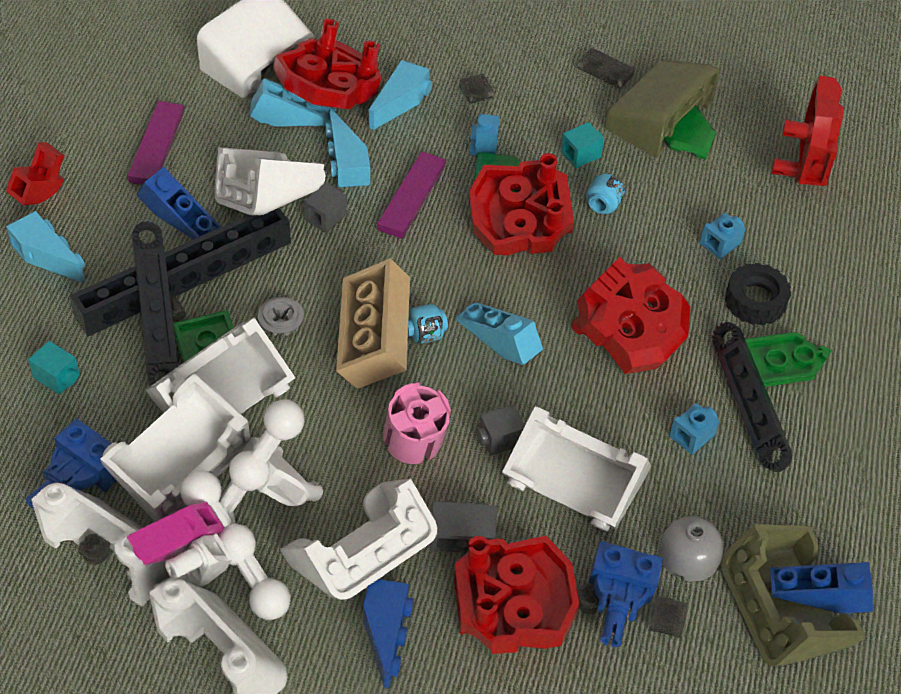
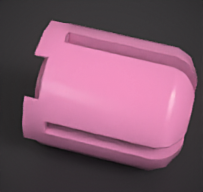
[382,383,451,465]

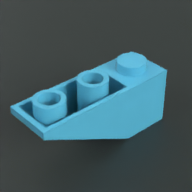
[325,111,370,188]
[6,211,85,282]
[456,302,543,365]

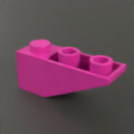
[126,502,225,565]

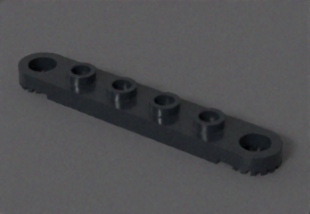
[132,221,178,386]
[712,322,792,472]

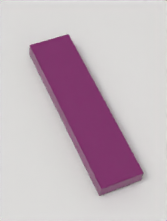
[128,101,184,184]
[377,152,446,239]

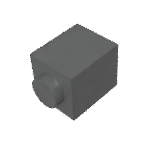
[304,183,347,233]
[476,405,525,456]

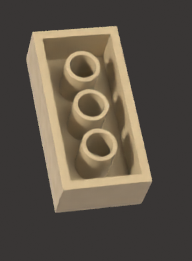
[336,258,410,389]

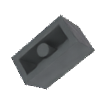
[430,500,497,553]

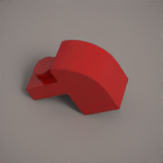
[6,142,65,206]

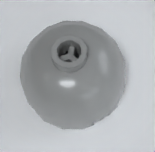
[658,516,724,582]

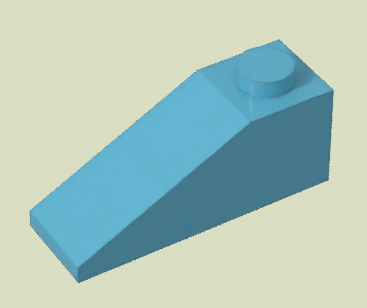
[369,60,432,130]
[250,78,335,126]

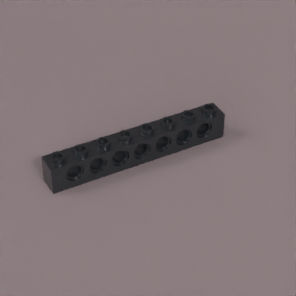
[69,208,291,337]

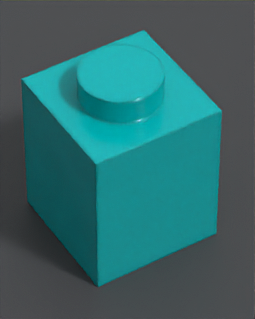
[561,122,604,169]
[28,341,80,395]

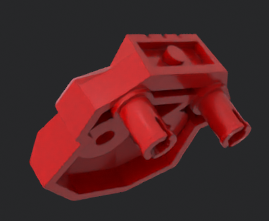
[274,19,381,110]
[771,75,843,186]
[469,153,574,256]
[571,257,690,374]
[454,535,579,654]

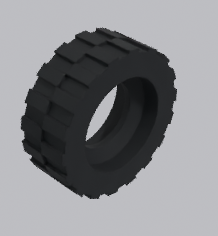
[725,263,791,325]

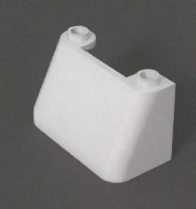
[197,0,315,99]
[214,147,325,215]
[146,318,295,414]
[101,373,250,522]
[502,406,651,532]
[280,479,437,599]
[31,483,172,607]
[149,578,287,694]

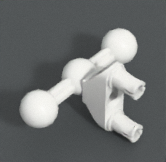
[219,399,323,524]
[154,470,291,620]

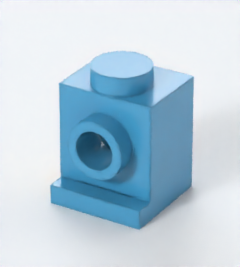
[469,114,500,155]
[700,213,746,259]
[669,403,720,455]

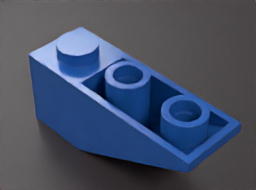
[136,167,221,240]
[770,562,873,613]
[363,579,414,688]

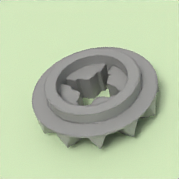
[257,297,304,337]

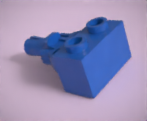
[25,418,116,509]
[587,541,663,647]

